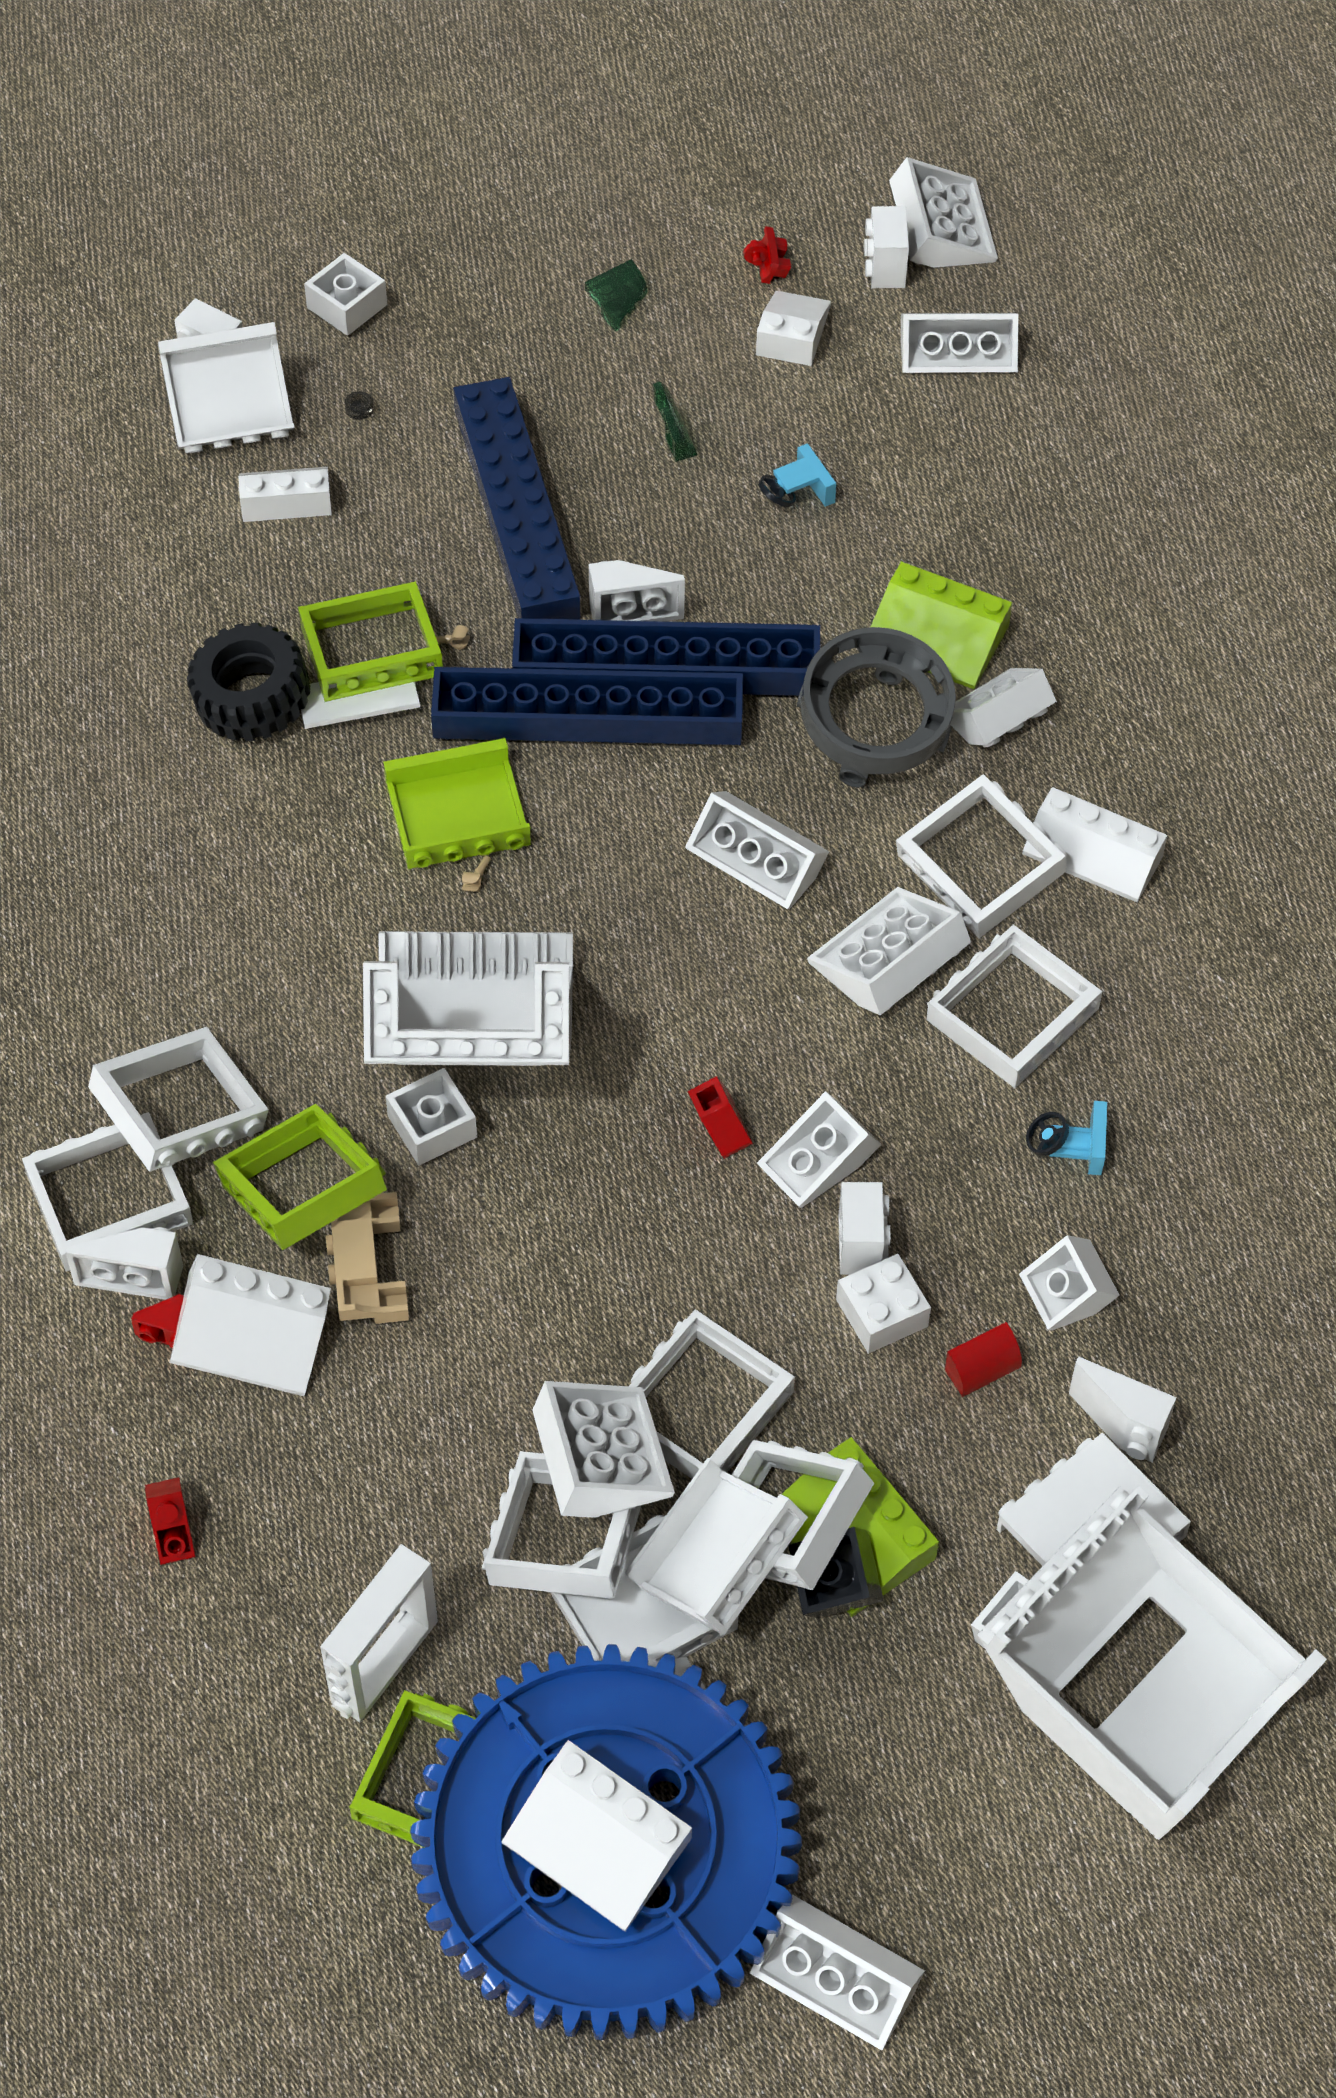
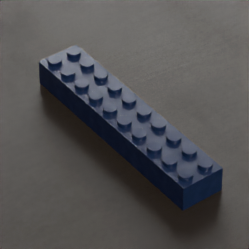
[453,377,581,620]
[512,618,820,696]
[431,667,743,745]

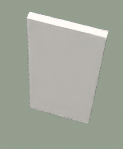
[301,682,420,729]

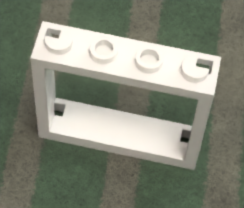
[896,774,1067,938]
[926,924,1102,1088]
[88,1027,269,1172]
[22,1112,193,1272]
[629,1309,795,1479]
[732,1440,874,1590]
[482,1451,641,1599]
[320,1544,438,1722]

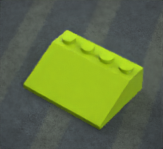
[871,561,1013,689]
[781,1437,939,1617]

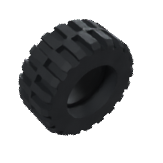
[187,623,311,741]

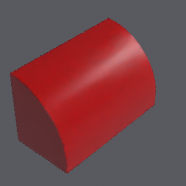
[945,1322,1022,1397]

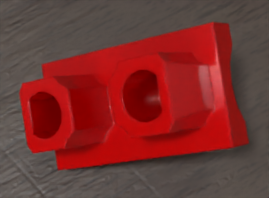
[743,226,791,284]

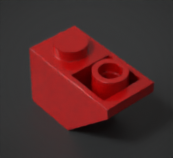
[688,1076,753,1159]
[131,1294,184,1349]
[144,1477,196,1565]

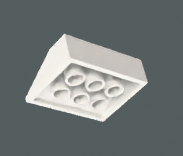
[889,157,998,268]
[807,887,971,1015]
[169,1254,331,1396]
[532,1381,675,1518]
[502,1740,692,1932]

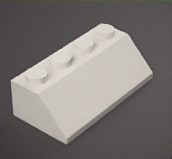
[900,313,1018,373]
[1022,787,1167,903]
[685,791,829,909]
[750,1895,925,2050]

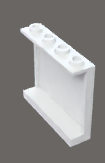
[158,322,295,454]
[996,1433,1191,1566]
[625,1458,808,1636]
[550,1515,738,1663]

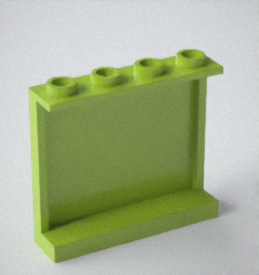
[383,738,531,869]

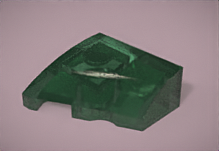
[585,259,647,331]
[653,381,697,462]

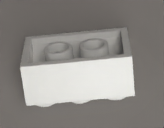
[238,466,332,522]
[950,668,1057,747]

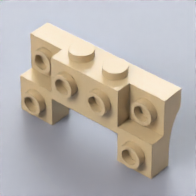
[326,1192,409,1324]

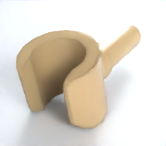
[436,625,470,650]
[462,855,491,892]

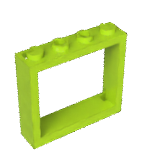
[298,581,443,702]
[213,1104,387,1250]
[349,1690,476,1848]

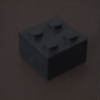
[788,1527,884,1619]

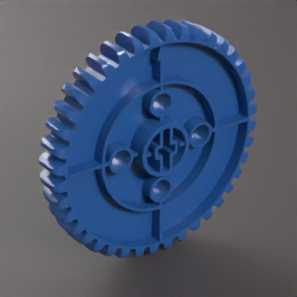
[410,1644,802,2040]

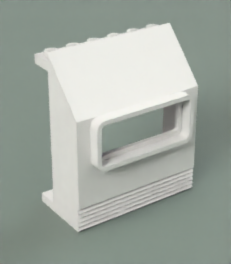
[363,931,573,1066]
[977,1485,1327,1840]

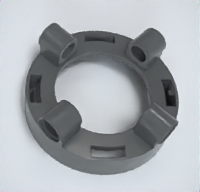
[797,627,956,788]

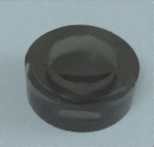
[344,391,374,420]

